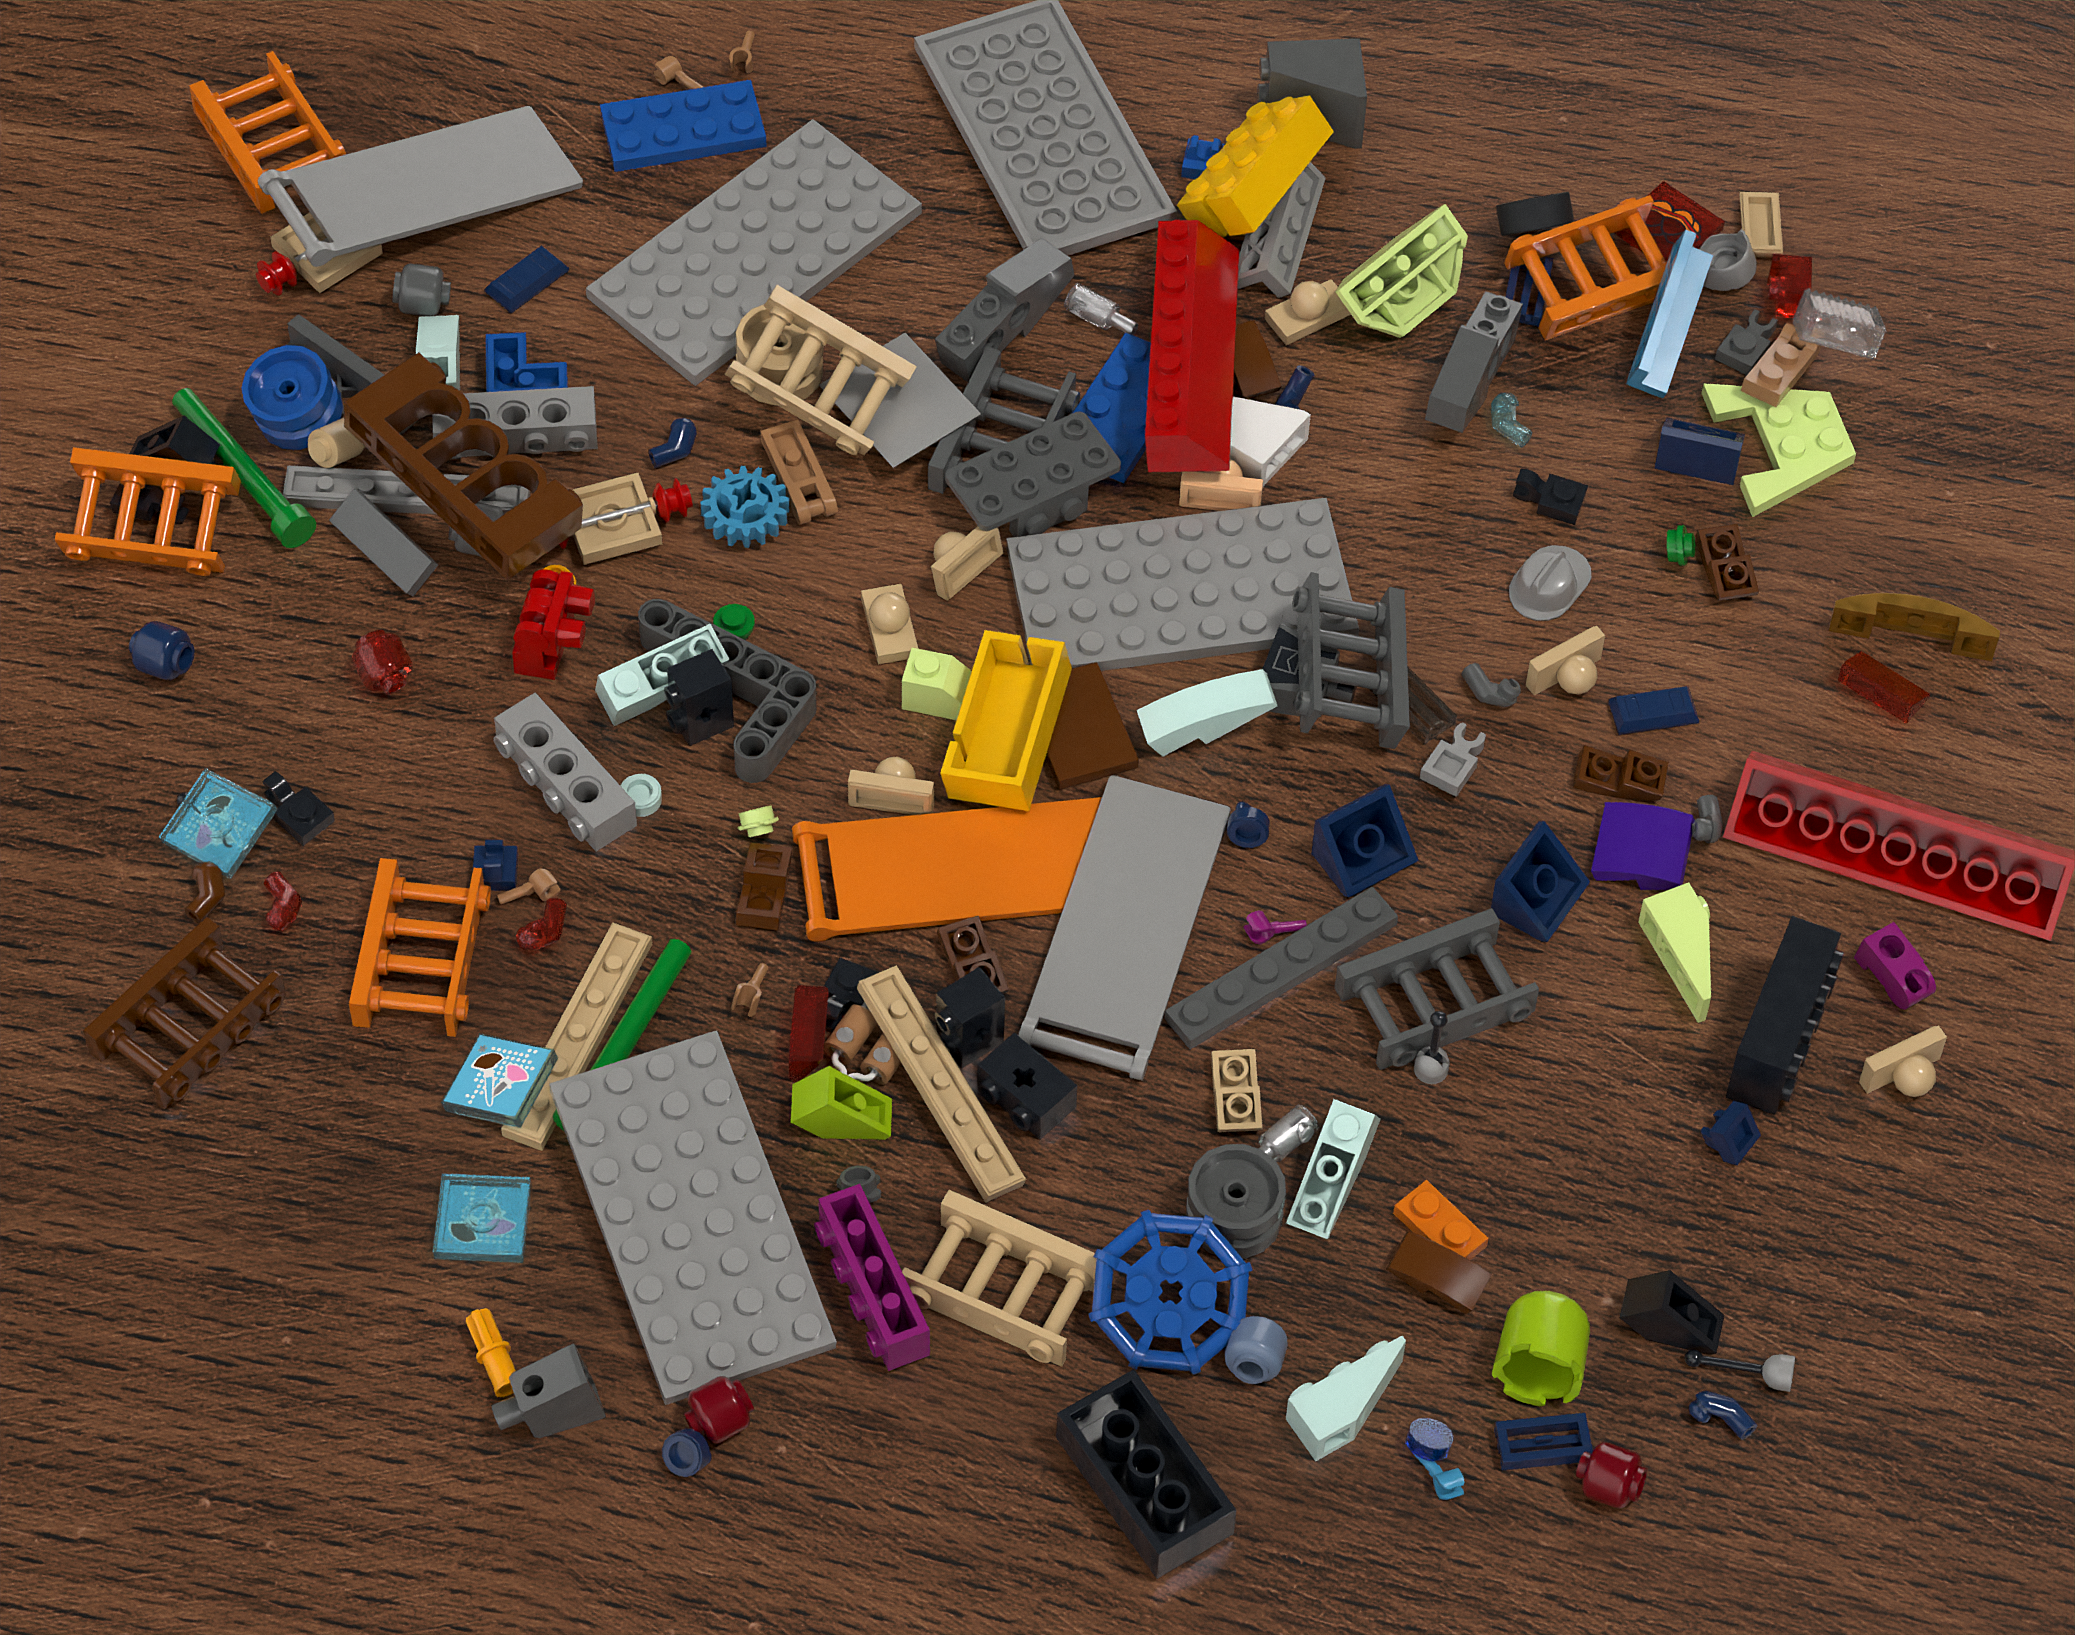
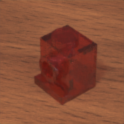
[1767,254,1812,319]

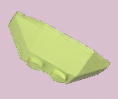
[1335,204,1468,338]

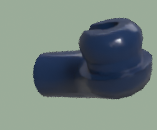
[1275,365,1314,410]
[648,418,697,468]
[1688,1390,1758,1440]

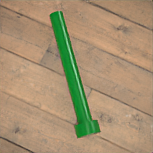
[172,388,316,548]
[553,939,692,1132]

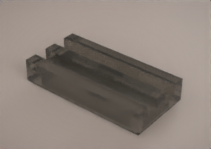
[1370,666,1457,744]

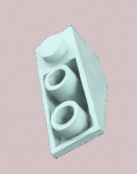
[416,315,460,390]
[595,624,729,726]
[1286,1099,1380,1239]
[1286,1336,1406,1461]

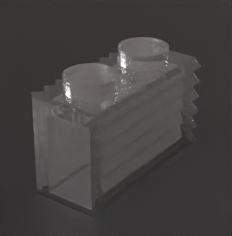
[1793,288,1887,359]

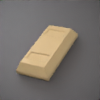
[1739,192,1783,258]

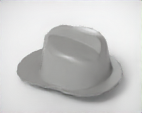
[1509,545,1591,621]

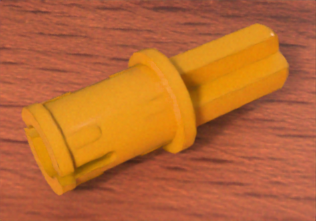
[466,1308,516,1397]

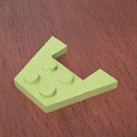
[1702,383,1856,517]

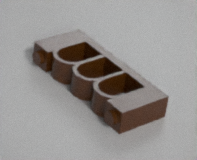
[344,352,583,580]

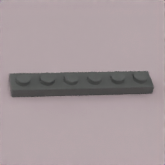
[1165,886,1398,1050]

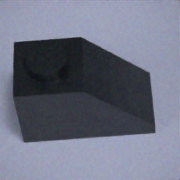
[129,415,220,465]
[1619,1270,1725,1355]

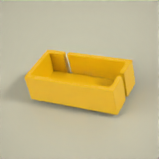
[1177,95,1334,237]
[940,630,1072,811]

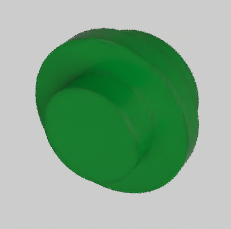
[1667,525,1695,566]
[713,604,755,640]

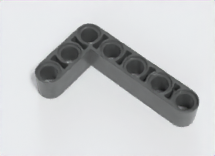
[638,599,817,783]

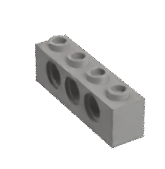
[432,386,598,459]
[494,693,637,852]

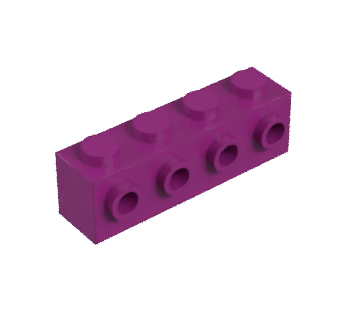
[814,1184,930,1371]

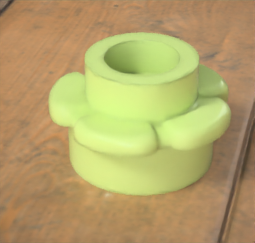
[738,805,779,837]

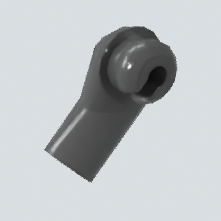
[1461,663,1521,708]
[1692,795,1723,843]

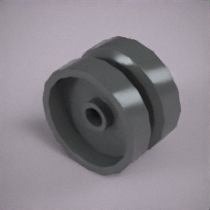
[1186,1144,1286,1259]

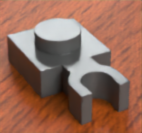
[1715,309,1778,375]

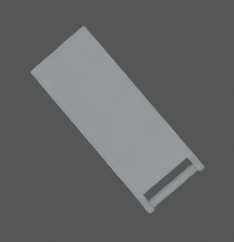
[258,106,583,267]
[1018,775,1231,1081]

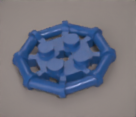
[1088,1210,1253,1375]

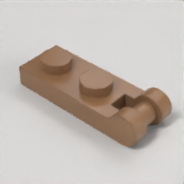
[1741,322,1824,407]
[760,420,838,525]

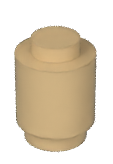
[308,418,365,468]

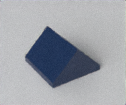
[1654,418,1745,485]
[1311,784,1419,898]
[1491,821,1590,942]

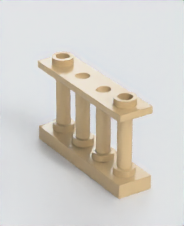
[725,285,917,456]
[902,1190,1096,1367]

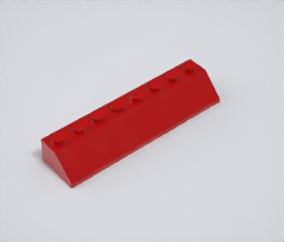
[1145,220,1239,472]
[1723,750,2075,941]

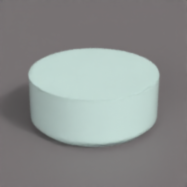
[620,774,662,817]

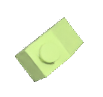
[902,648,972,720]

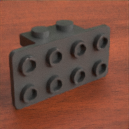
[945,412,1121,537]

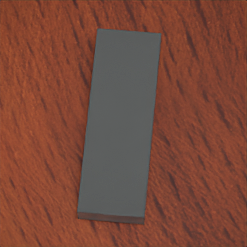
[329,489,439,596]

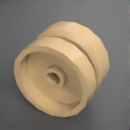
[736,304,824,405]

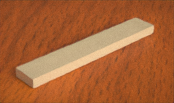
[501,923,652,1151]
[857,965,1026,1203]

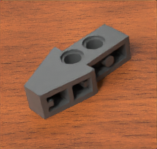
[935,238,1075,382]
[1425,291,1523,433]

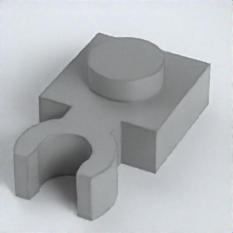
[1420,723,1486,797]

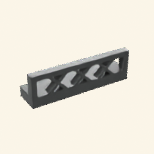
[286,314,418,435]

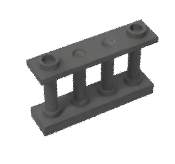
[928,346,1080,494]
[1292,572,1410,749]
[1335,908,1539,1070]

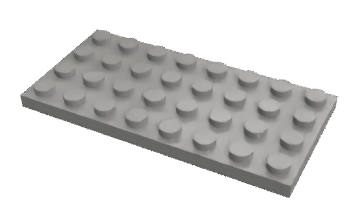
[914,0,1177,256]
[586,119,922,386]
[1006,498,1359,671]
[549,1030,837,1405]

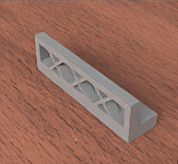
[1238,162,1326,298]

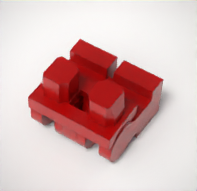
[512,569,595,680]

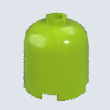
[1492,1291,1590,1406]

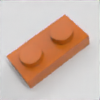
[1393,1180,1489,1260]

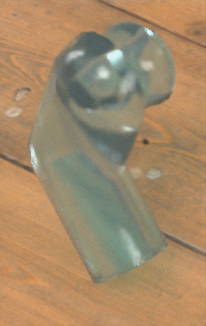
[1491,393,1533,448]

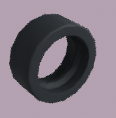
[1496,192,1574,236]

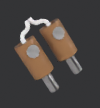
[823,1002,901,1085]

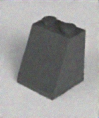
[1257,38,1367,149]

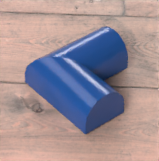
[486,332,568,392]

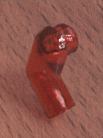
[264,871,302,931]
[516,898,567,950]

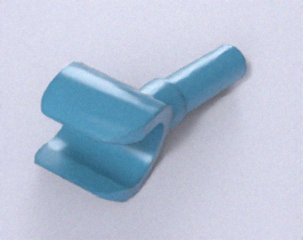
[1413,1445,1465,1500]

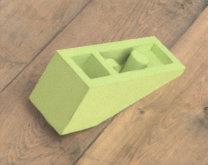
[1638,883,1711,1023]

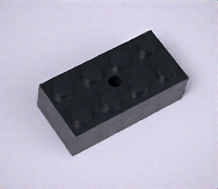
[1726,916,1844,1115]
[1056,1369,1236,1579]

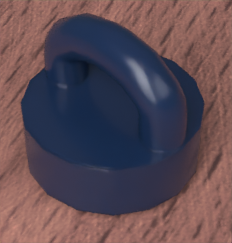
[1227,801,1270,848]
[662,1428,712,1477]

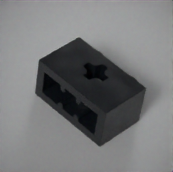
[664,649,734,746]
[935,967,1005,1068]
[977,1033,1077,1140]

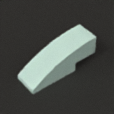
[1137,669,1278,757]

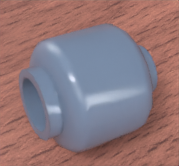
[1225,1316,1288,1384]

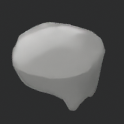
[1699,229,1757,291]

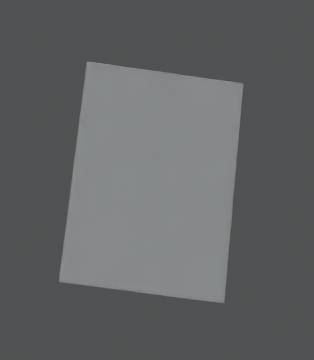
[819,333,981,468]

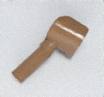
[729,31,755,74]
[654,56,703,90]
[497,868,560,905]
[731,963,768,1017]

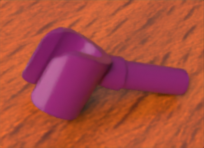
[1243,911,1307,944]

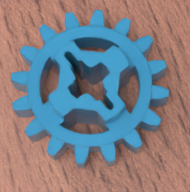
[700,466,789,548]

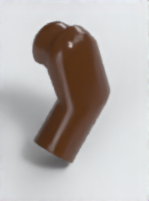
[185,861,225,924]

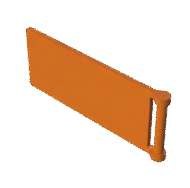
[792,797,1102,942]

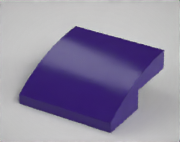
[1591,802,1695,890]

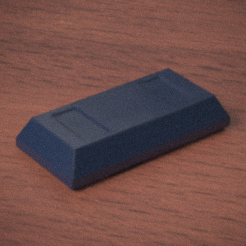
[484,245,569,313]
[1608,686,1699,735]

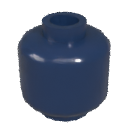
[129,621,195,681]

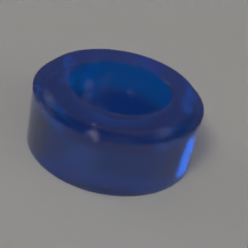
[1405,1418,1454,1461]

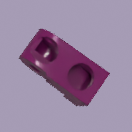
[1854,922,1936,1010]

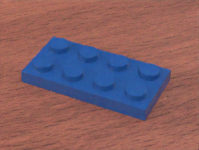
[600,80,767,172]
[1072,333,1151,483]

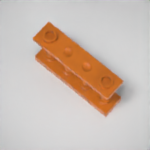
[189,51,346,214]
[1504,195,1667,341]
[55,447,241,576]
[349,858,491,1037]

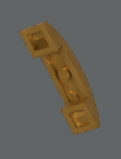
[1829,593,2000,661]

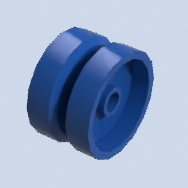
[241,345,343,450]

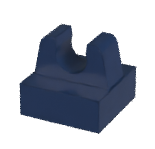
[473,840,518,891]
[1701,1101,1761,1165]

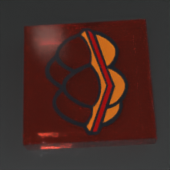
[1614,181,1725,262]

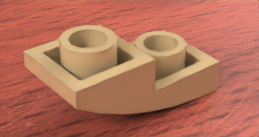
[1211,1049,1262,1132]

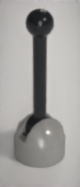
[1414,1011,1450,1084]
[1684,1349,1795,1392]

